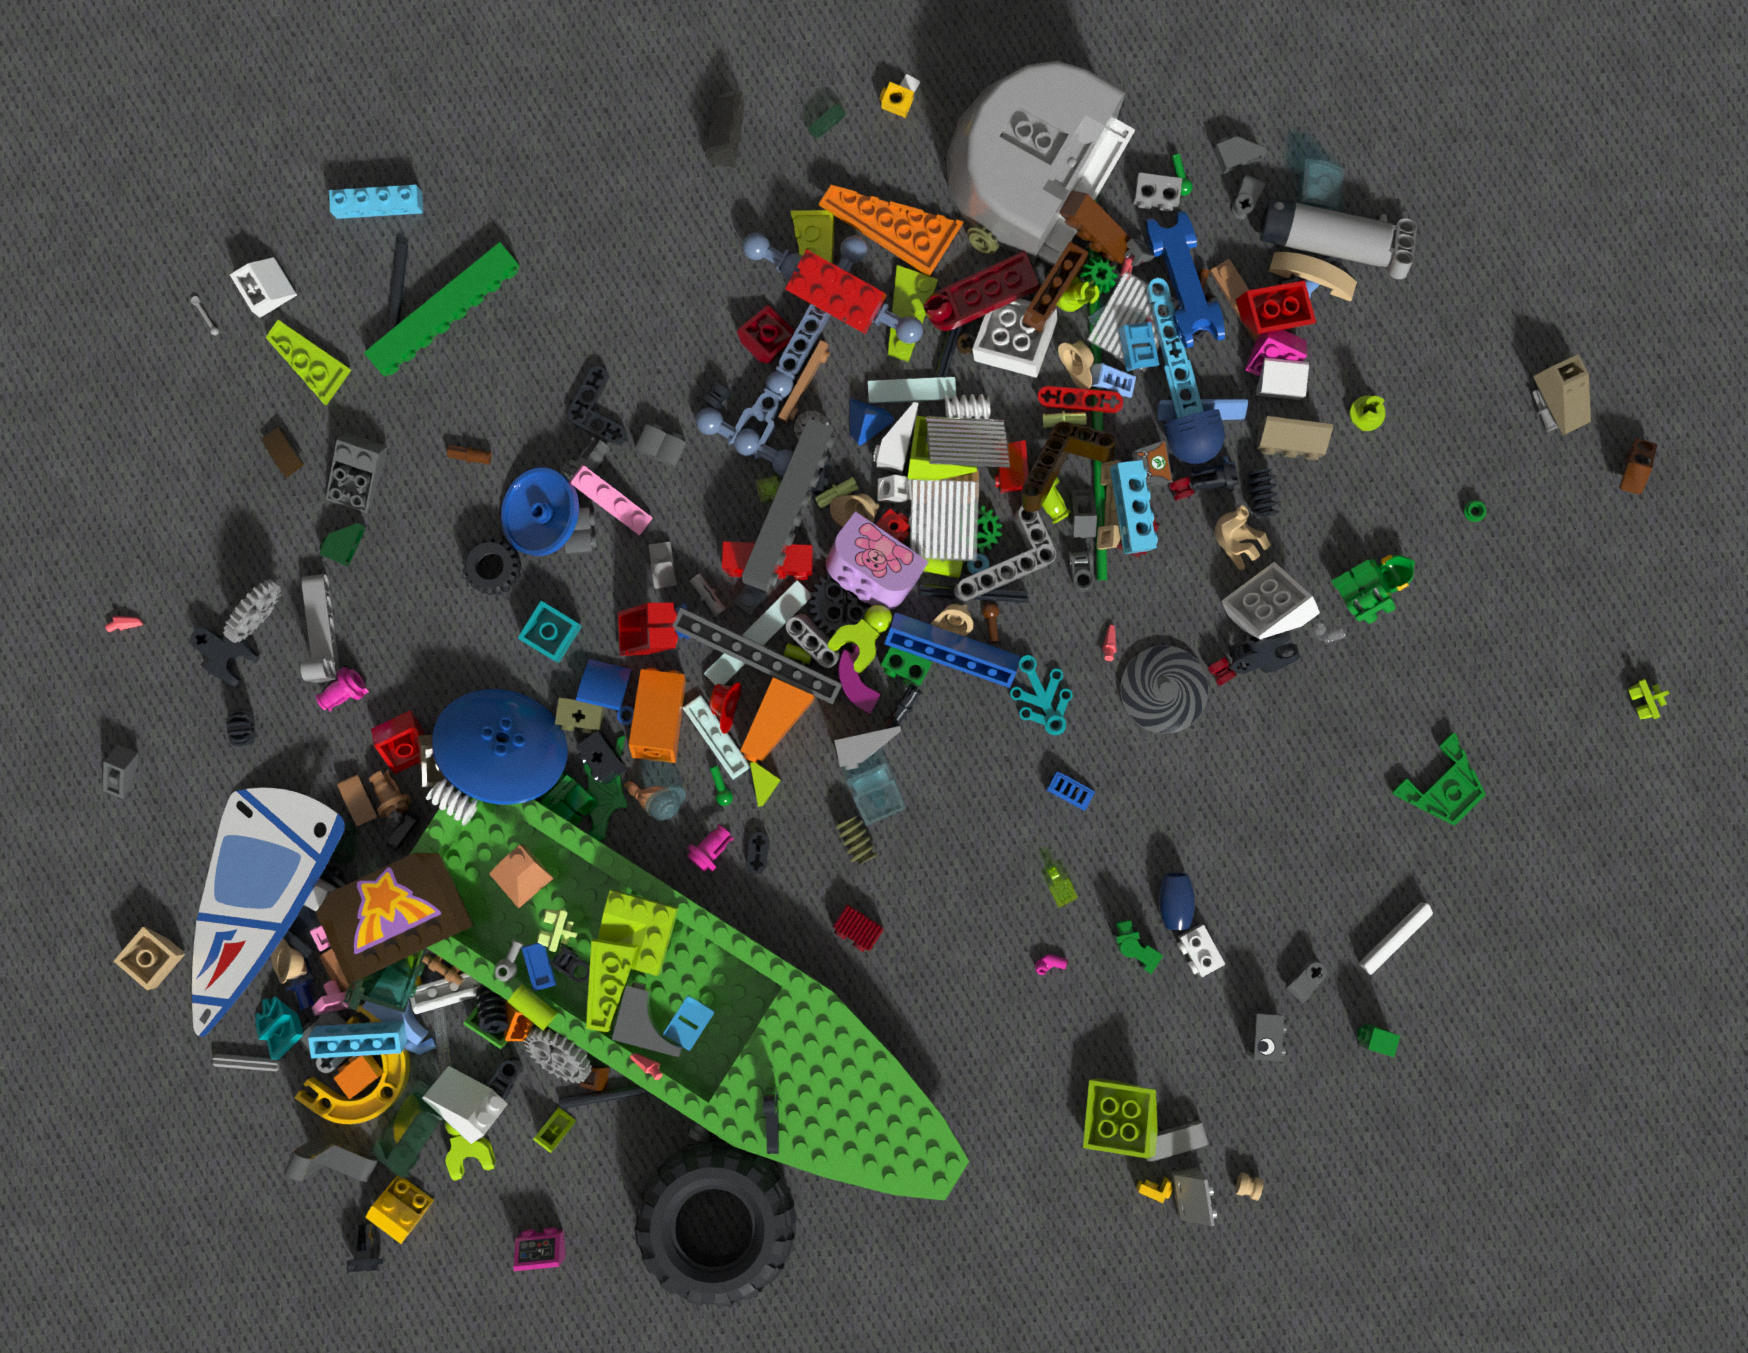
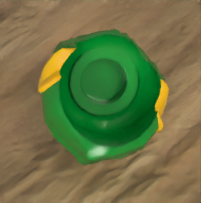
[1377,555,1415,593]

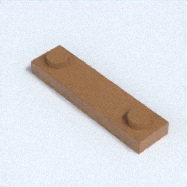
[1210,259,1260,342]
[778,340,830,424]

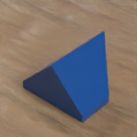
[849,399,895,446]

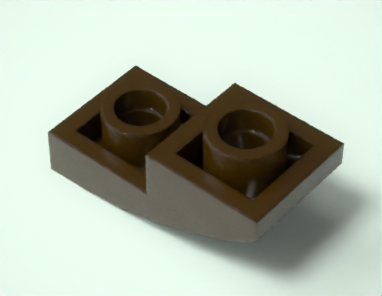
[261,427,304,477]

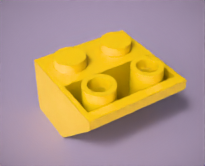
[365,1174,434,1244]

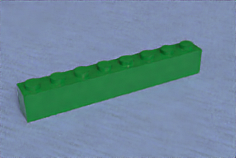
[364,242,520,377]

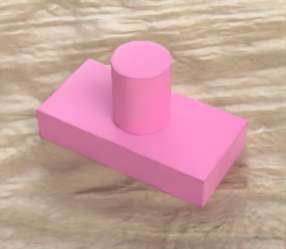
[312,980,363,1015]

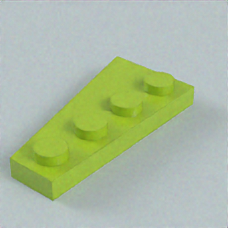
[888,265,938,362]
[265,320,351,406]
[586,939,638,1032]

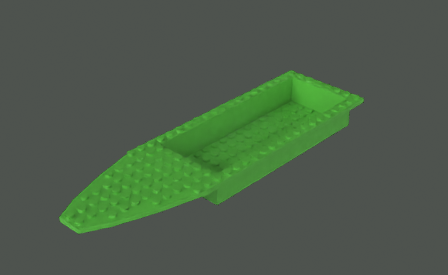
[410,787,969,1200]

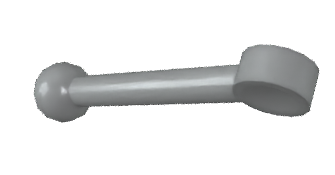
[191,296,219,335]

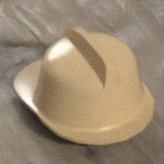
[1058,341,1094,389]
[830,494,880,527]
[930,604,973,636]
[271,938,307,984]

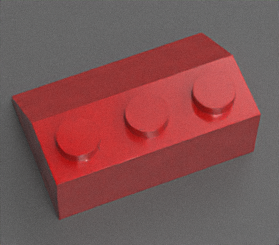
[1235,281,1316,335]

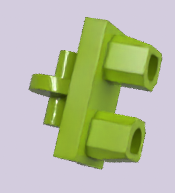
[1628,678,1670,719]

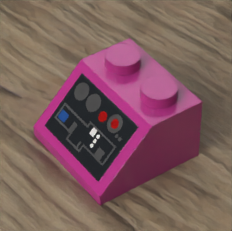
[513,1227,566,1271]

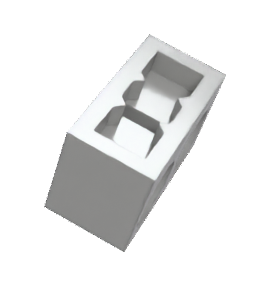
[1133,173,1182,212]

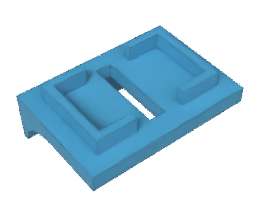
[1118,322,1159,371]
[662,995,715,1051]

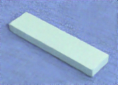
[868,377,956,404]
[682,695,751,780]

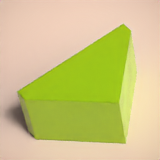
[750,762,781,807]
[533,1107,576,1153]

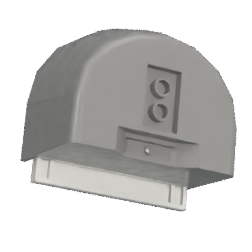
[946,61,1135,266]

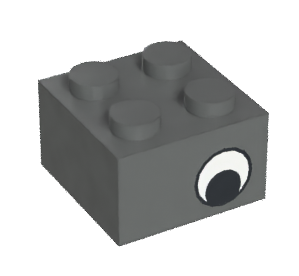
[1247,1009,1287,1061]

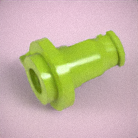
[1058,277,1099,312]
[1349,396,1385,431]
[1042,477,1070,524]

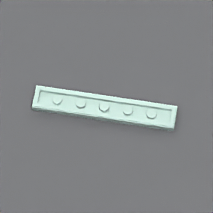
[704,581,812,685]

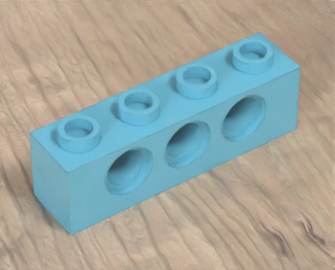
[329,185,423,219]
[1110,460,1158,554]
[308,1021,407,1058]

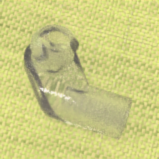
[1313,623,1346,644]

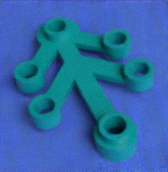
[1010,655,1073,735]

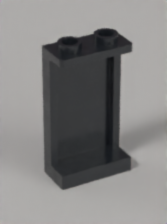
[283,866,353,958]

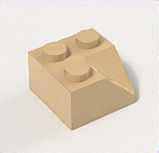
[114,926,185,990]

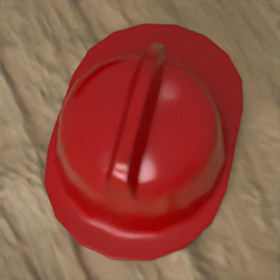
[709,682,742,734]

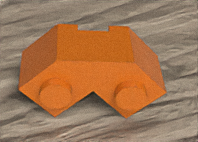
[334,1055,384,1099]

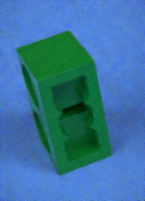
[881,647,932,687]
[1357,1023,1400,1057]

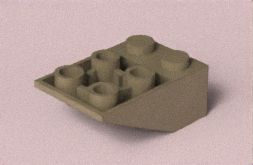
[1533,354,1591,435]

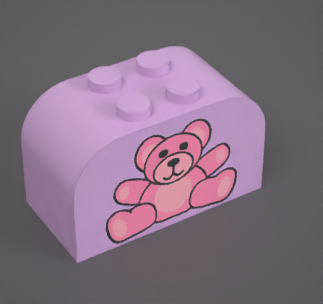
[826,511,928,610]

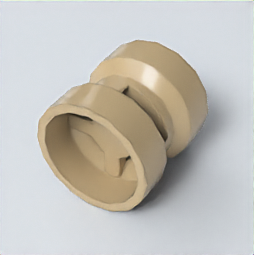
[1235,1172,1264,1201]

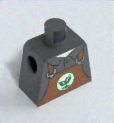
[1129,441,1173,485]

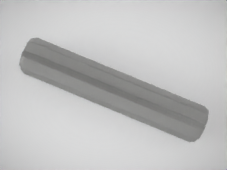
[213,1054,280,1071]

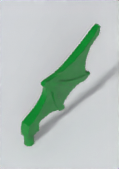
[584,736,628,842]

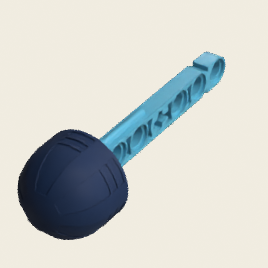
[1146,278,1225,464]

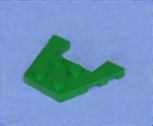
[1391,732,1486,826]

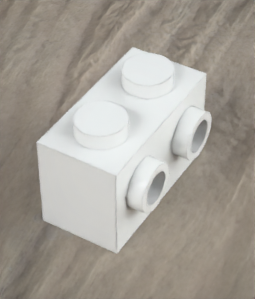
[1177,924,1225,977]

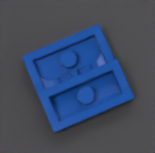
[576,659,632,710]

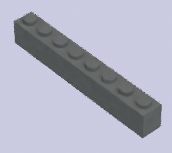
[742,418,836,592]
[673,606,842,704]

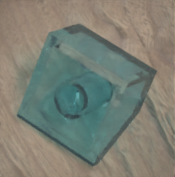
[1297,159,1344,212]
[846,763,906,826]

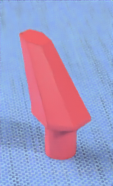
[105,616,143,632]
[1102,625,1116,661]
[630,1053,663,1080]

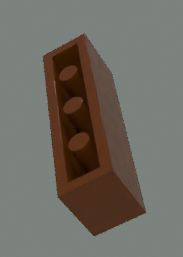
[1059,190,1131,264]
[1022,241,1089,332]

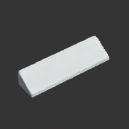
[1359,902,1433,975]
[408,973,482,1014]

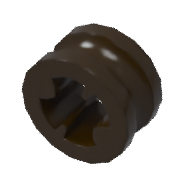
[957,333,976,355]

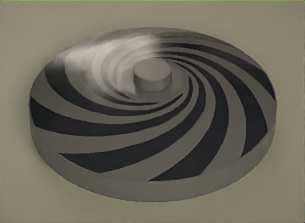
[1120,645,1209,734]

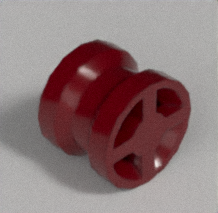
[1168,477,1195,501]

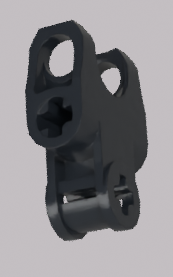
[190,628,260,687]
[1229,630,1300,674]

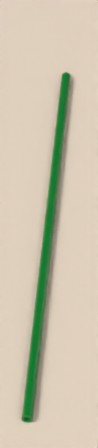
[1087,198,1107,581]

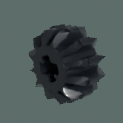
[226,709,256,746]

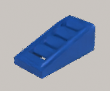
[1046,771,1095,811]

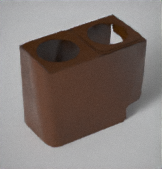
[1619,438,1658,494]

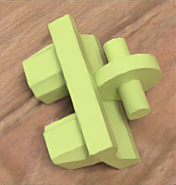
[537,908,577,952]

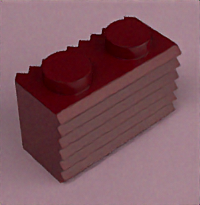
[832,904,884,952]

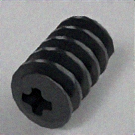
[1247,469,1279,516]
[475,984,508,1033]

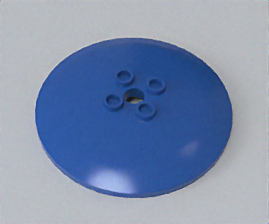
[432,689,568,805]

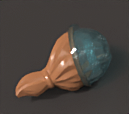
[624,781,686,820]

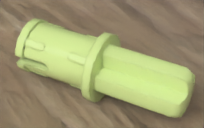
[1043,411,1087,428]
[815,477,859,508]

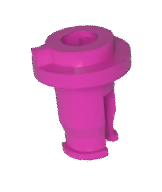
[316,667,369,711]
[687,824,734,872]

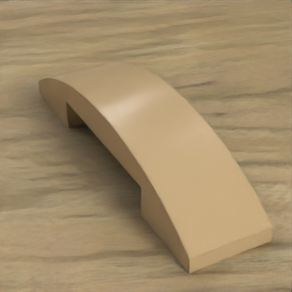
[1269,252,1357,301]
[1097,460,1121,550]

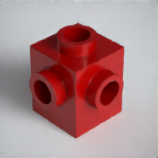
[875,509,910,543]

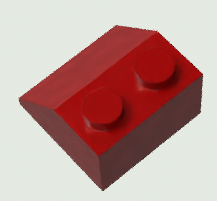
[993,440,1028,493]
[371,710,425,774]

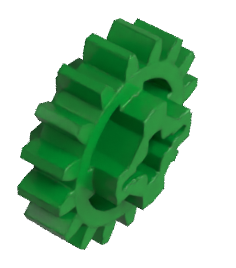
[954,506,1002,554]

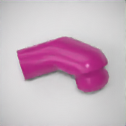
[1035,954,1068,975]

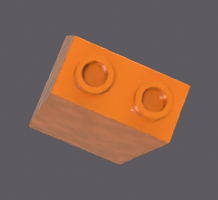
[629,668,686,763]
[740,678,815,763]

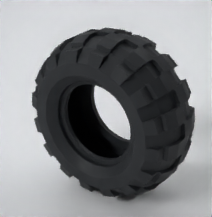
[634,1140,797,1307]

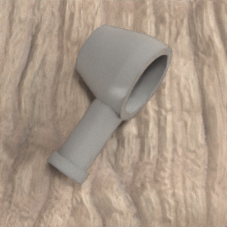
[494,939,523,982]

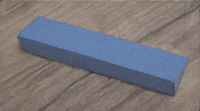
[1157,399,1248,421]

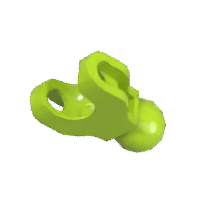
[827,604,892,673]
[445,1120,496,1181]

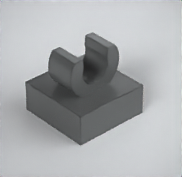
[1124,238,1155,267]

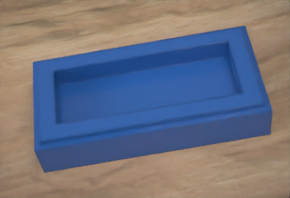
[521,942,557,991]

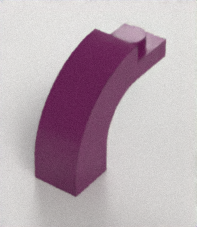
[839,643,881,714]

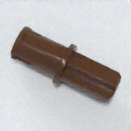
[447,445,492,465]

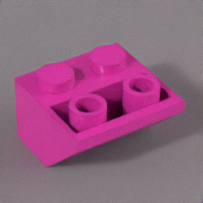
[1246,330,1307,376]

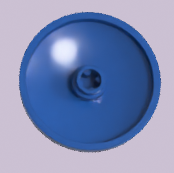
[501,467,579,556]

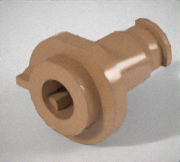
[369,769,412,818]

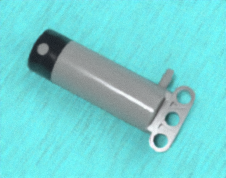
[1259,197,1417,279]

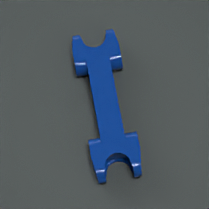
[1146,211,1225,348]

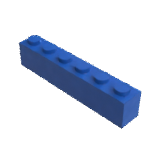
[884,612,1020,688]

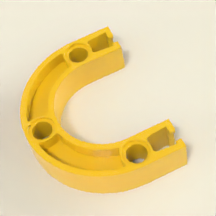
[294,1003,410,1124]

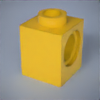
[879,82,914,118]

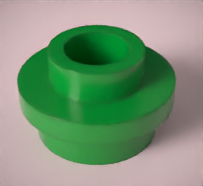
[1464,500,1486,522]

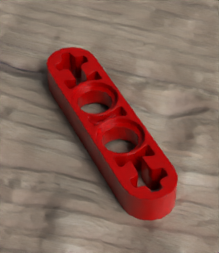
[1038,386,1123,413]

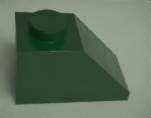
[319,523,367,567]

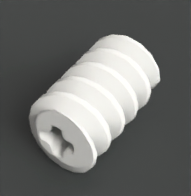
[945,394,990,421]
[426,778,477,826]

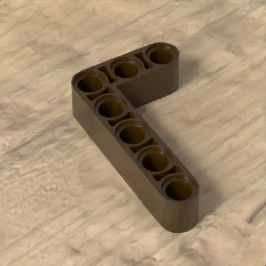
[1022,421,1115,512]

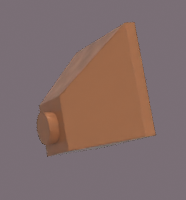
[489,844,554,908]

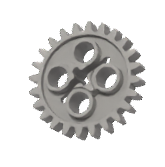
[223,579,281,643]
[524,1028,592,1083]

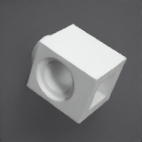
[878,475,912,503]

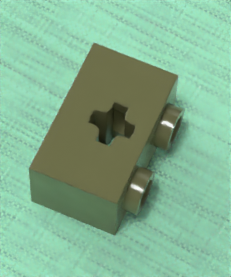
[555,698,605,734]

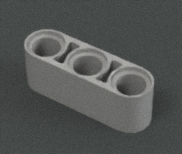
[786,614,842,668]
[1146,1121,1209,1161]

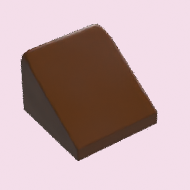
[580,1065,610,1091]

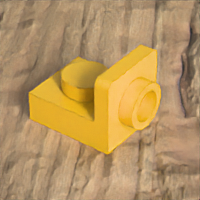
[1136,1177,1173,1203]

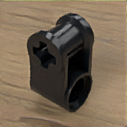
[548,943,590,982]
[486,1057,522,1101]

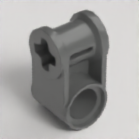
[1231,174,1266,220]
[1068,548,1094,592]
[1285,960,1327,1003]

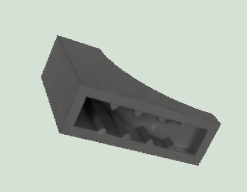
[612,981,683,1057]

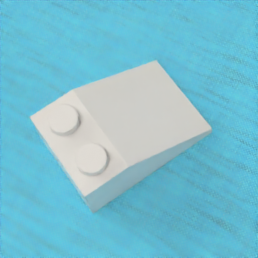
[873,402,918,474]
[422,1066,507,1144]

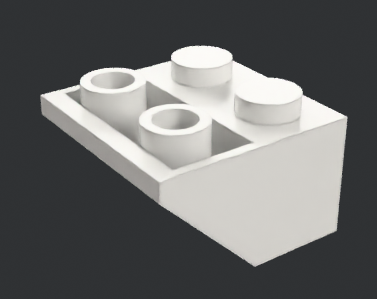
[230,258,297,317]

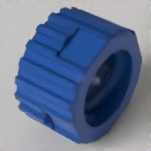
[617,706,634,725]

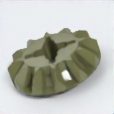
[967,224,999,255]

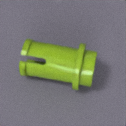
[784,643,812,665]

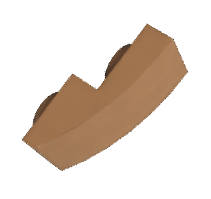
[337,774,377,826]

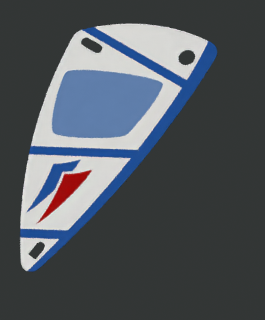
[192,788,344,1037]

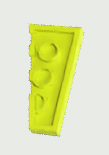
[791,210,835,264]

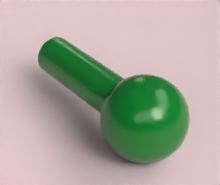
[1172,154,1193,196]
[710,765,733,806]

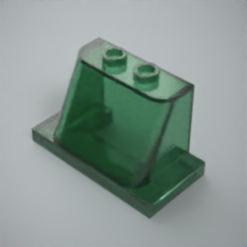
[342,948,427,1013]
[369,1078,445,1179]

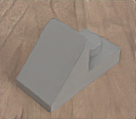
[649,542,677,589]

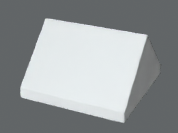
[1256,358,1309,400]

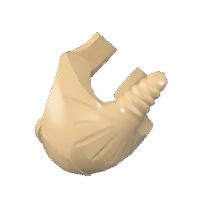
[1215,505,1271,570]

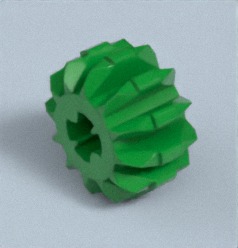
[1079,257,1118,294]

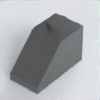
[1214,136,1267,174]
[1071,489,1097,538]
[103,745,138,799]

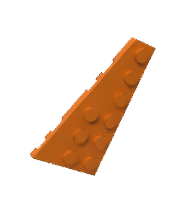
[819,185,964,276]

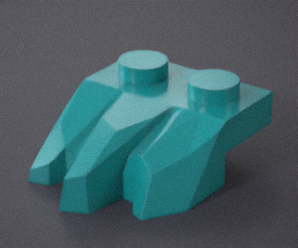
[255,996,303,1060]

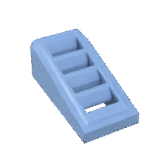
[1091,363,1136,398]

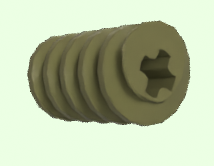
[835,816,878,866]

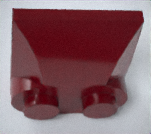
[737,305,795,363]

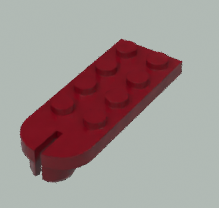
[923,251,1040,331]

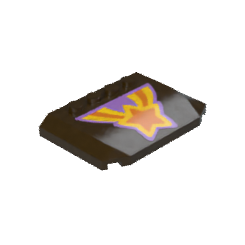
[316,853,474,985]

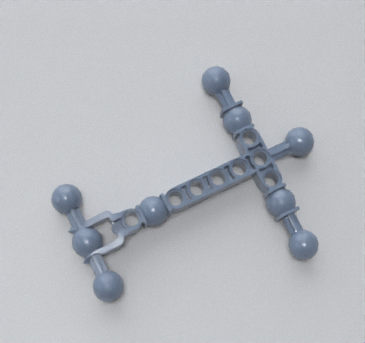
[696,232,923,477]

